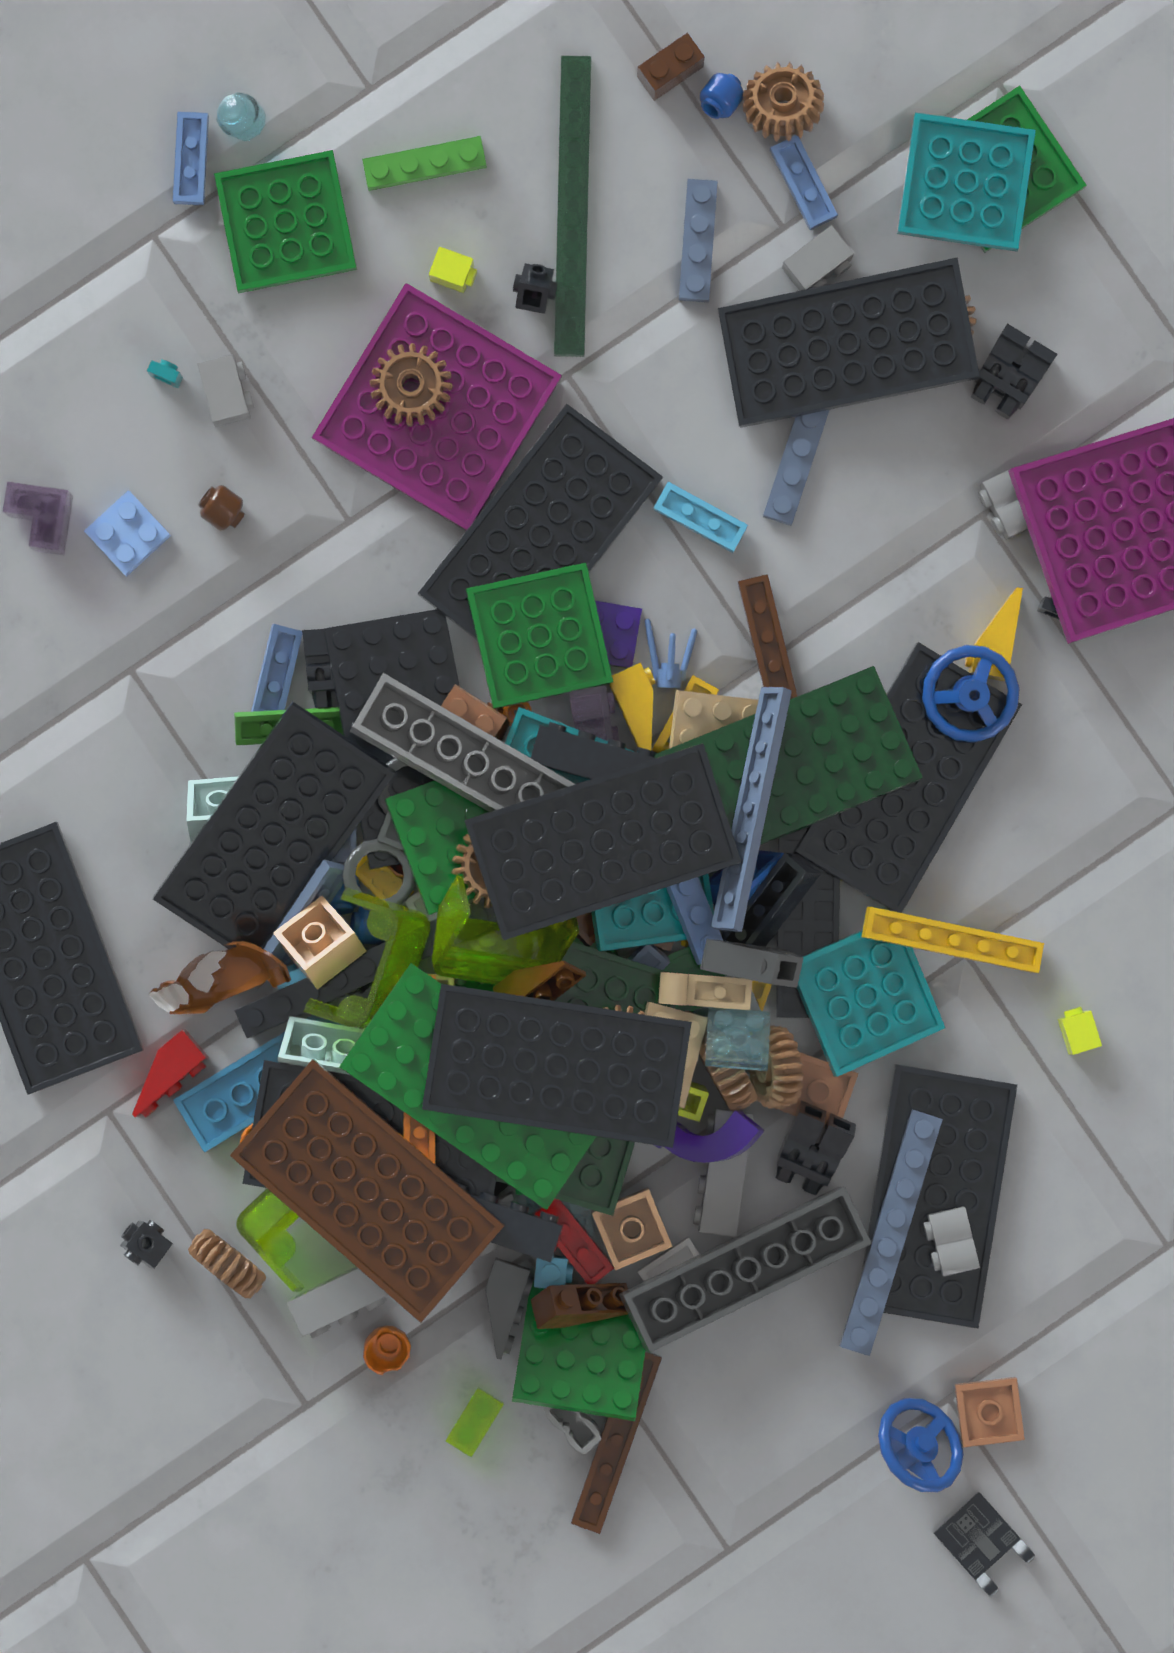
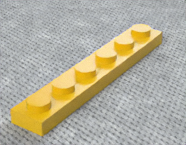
[861,907,1044,973]

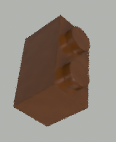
[637,32,705,101]

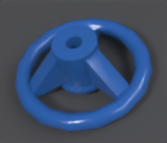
[922,645,1020,742]
[878,1398,964,1492]

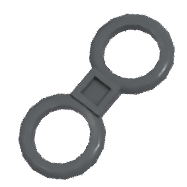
[342,758,435,912]

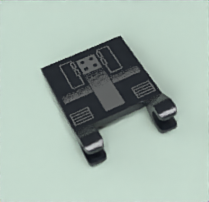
[934,1492,1035,1596]

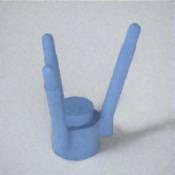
[645,619,697,689]

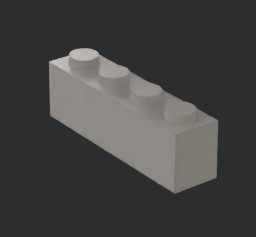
[693,1108,753,1237]

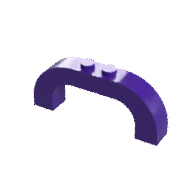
[654,1110,765,1163]

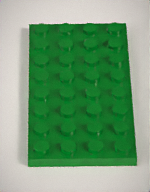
[339,963,597,1210]

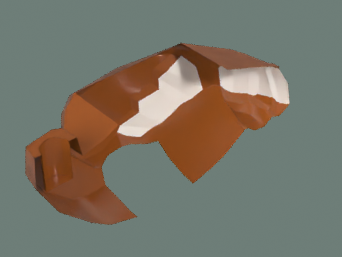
[149,941,291,1014]

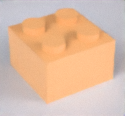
[273,896,367,990]
[592,1187,673,1271]

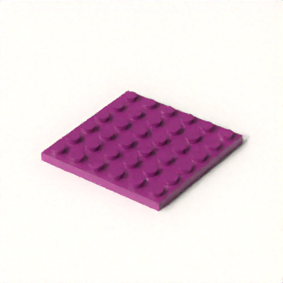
[312,283,562,531]
[1008,418,1174,644]

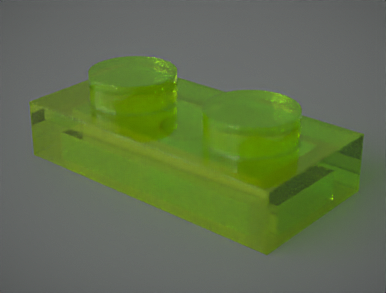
[445,1387,504,1457]

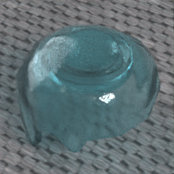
[216,92,266,141]

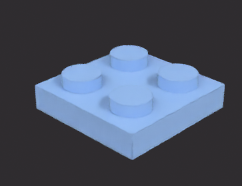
[84,490,171,577]

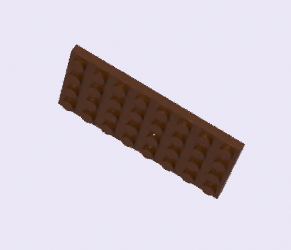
[230,1059,505,1323]

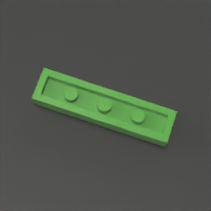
[362,136,487,191]
[234,707,343,745]

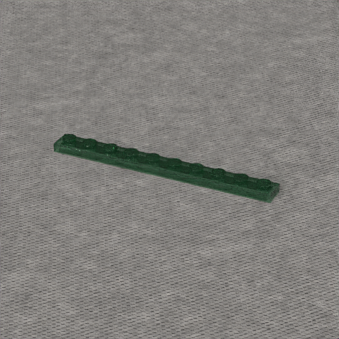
[554,55,591,357]

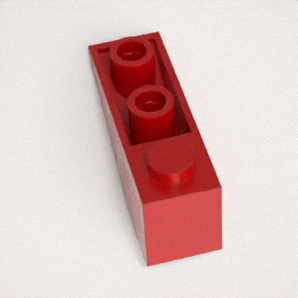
[132,1029,209,1118]

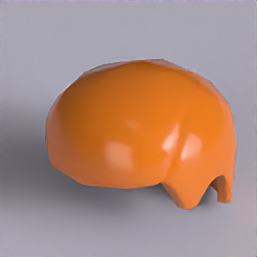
[363,1325,411,1375]

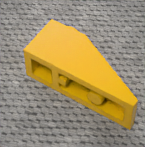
[965,587,1023,681]
[609,663,656,750]

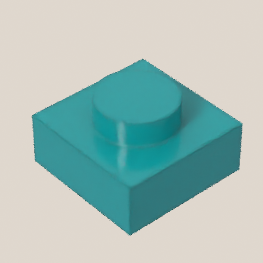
[147,359,183,388]

